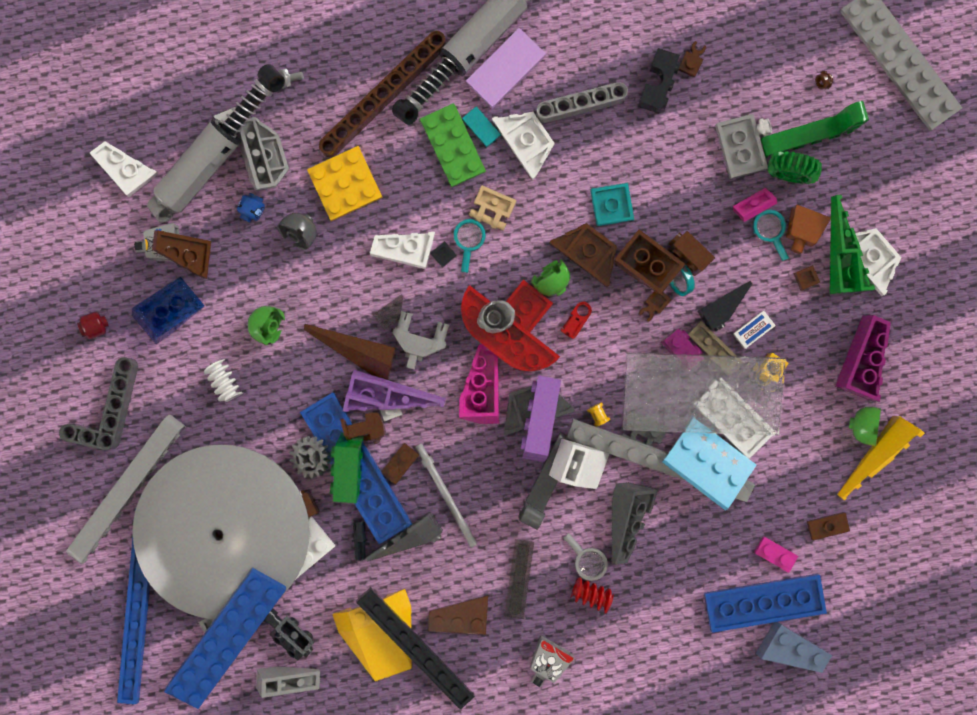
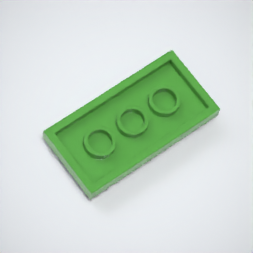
[420,103,486,187]

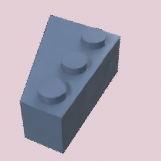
[756,622,832,673]

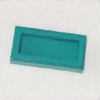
[462,107,501,148]

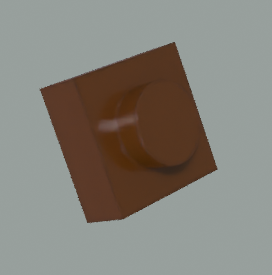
[793,265,821,291]

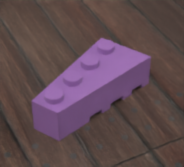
[521,375,561,463]

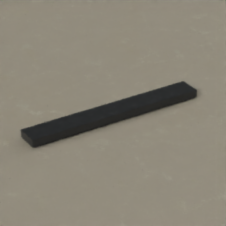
[356,587,475,710]

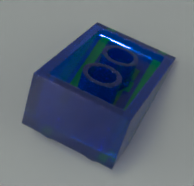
[131,277,205,344]

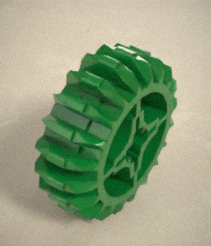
[768,151,822,185]

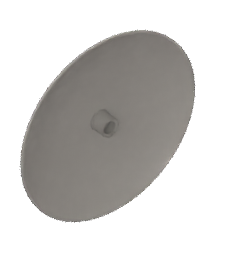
[133,444,310,619]

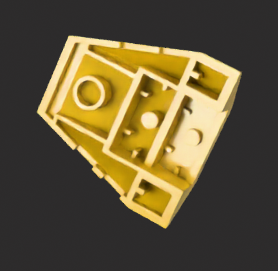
[332,589,412,681]

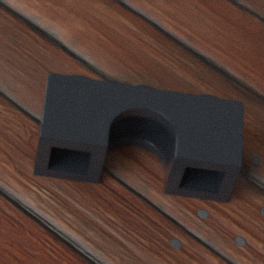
[637,48,681,114]

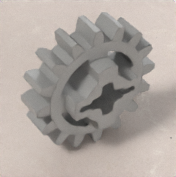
[289,436,331,479]

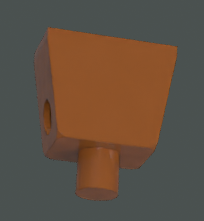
[786,205,831,254]

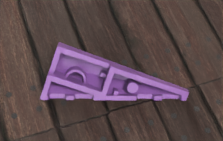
[343,370,446,412]

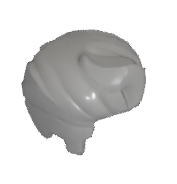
[477,300,515,333]

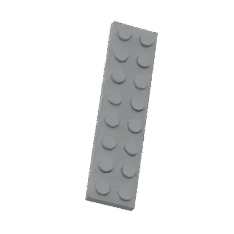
[840,0,962,131]

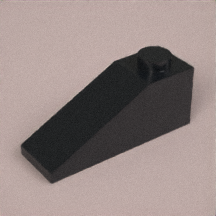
[697,281,752,332]

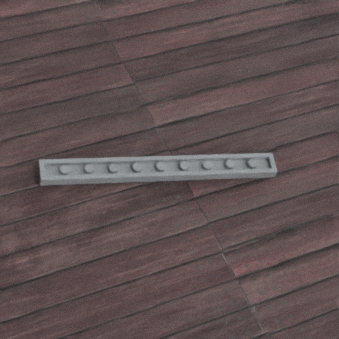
[566,419,755,502]

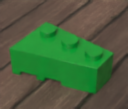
[330,432,364,503]

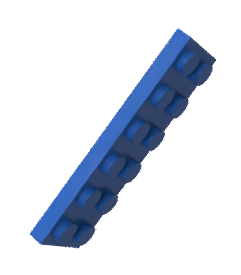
[704,574,827,633]

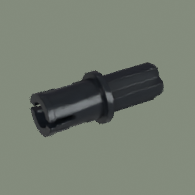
[352,522,367,561]

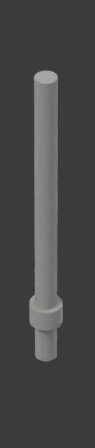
[415,443,477,548]

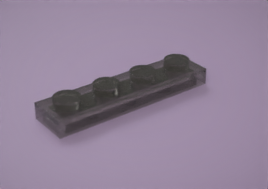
[504,539,534,619]

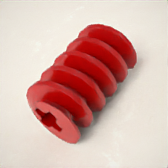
[570,577,614,614]

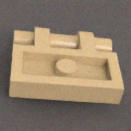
[469,185,517,231]

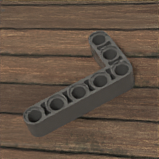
[59,357,138,450]
[518,432,577,530]

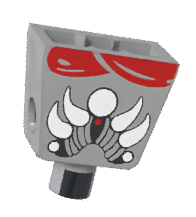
[530,635,574,687]

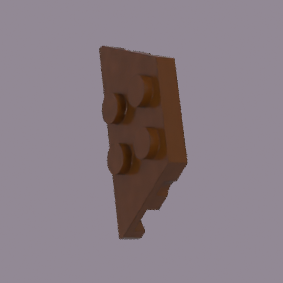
[549,223,617,287]

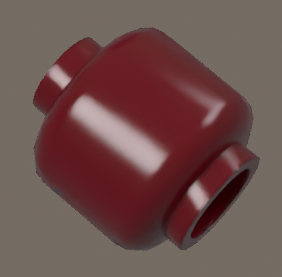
[77,312,109,339]

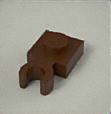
[679,41,706,78]
[638,291,672,322]

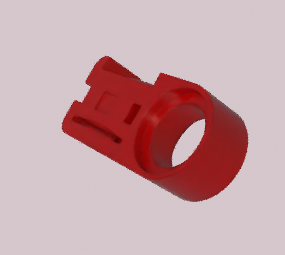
[560,302,592,339]

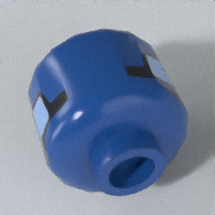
[236,193,265,223]

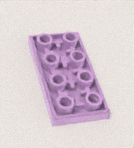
[466,28,546,109]

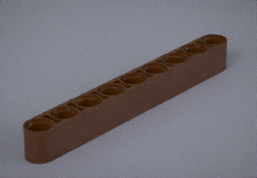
[319,31,446,158]

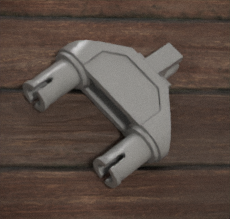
[392,311,450,370]

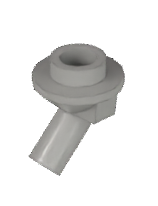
[278,69,304,88]

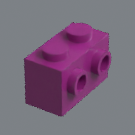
[661,329,704,371]

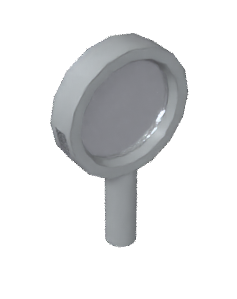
[563,533,608,581]

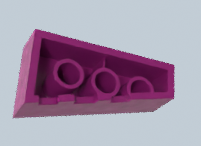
[835,315,891,402]

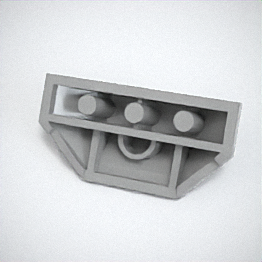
[238,117,289,191]

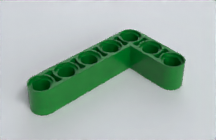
[760,101,869,158]

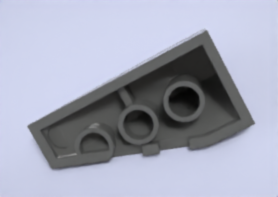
[612,482,658,565]
[365,512,443,562]

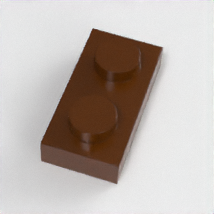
[382,443,419,485]

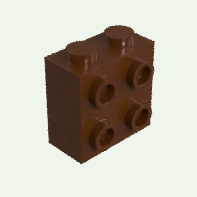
[667,231,715,276]

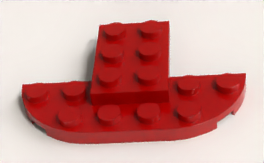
[461,280,560,371]

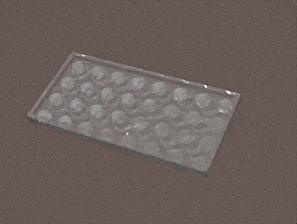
[622,352,786,436]

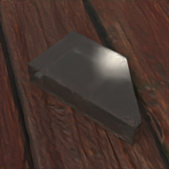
[373,294,404,330]

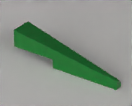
[830,195,875,294]

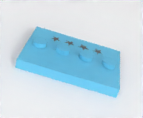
[662,418,756,510]

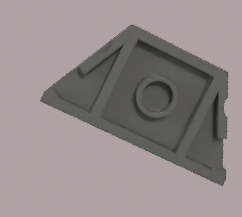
[504,385,575,435]

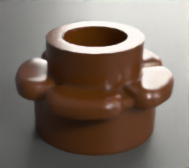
[815,71,833,89]

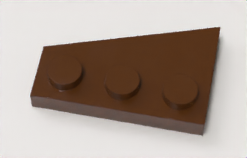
[152,230,211,279]
[428,595,488,635]

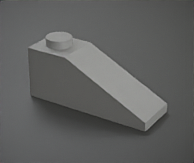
[256,666,320,698]

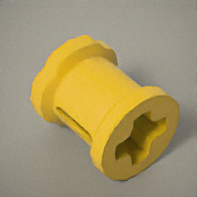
[587,402,610,427]

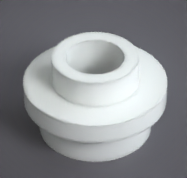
[757,118,772,137]

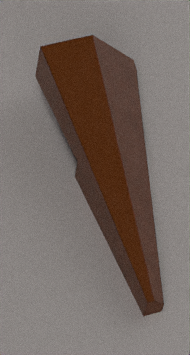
[304,324,397,380]

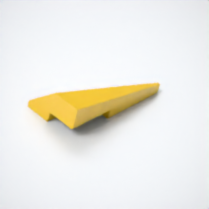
[837,416,925,500]

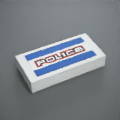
[733,311,776,349]

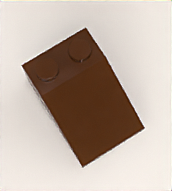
[615,229,685,295]

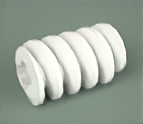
[204,359,243,402]

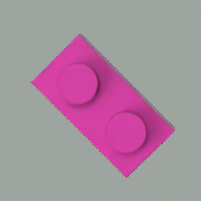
[733,188,777,222]
[754,536,798,573]

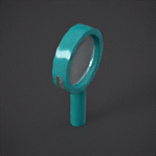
[752,210,789,261]
[454,219,486,273]
[663,247,695,296]

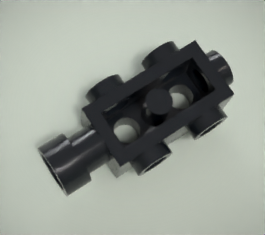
[263,608,315,661]

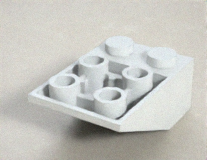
[549,439,609,489]

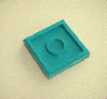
[590,183,634,227]

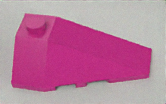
[459,344,500,424]

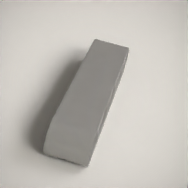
[536,82,628,123]

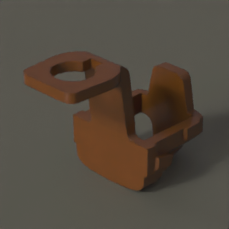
[340,412,386,444]

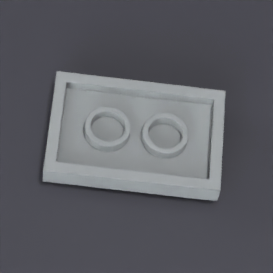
[715,114,768,179]

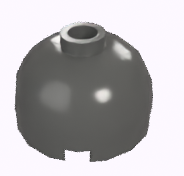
[277,213,317,250]

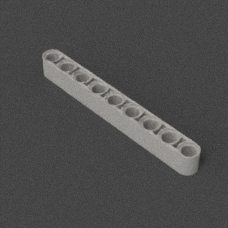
[66,415,186,564]

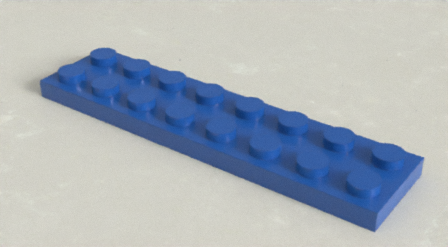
[300,392,413,544]
[164,567,286,709]

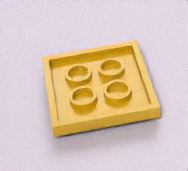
[307,146,383,221]

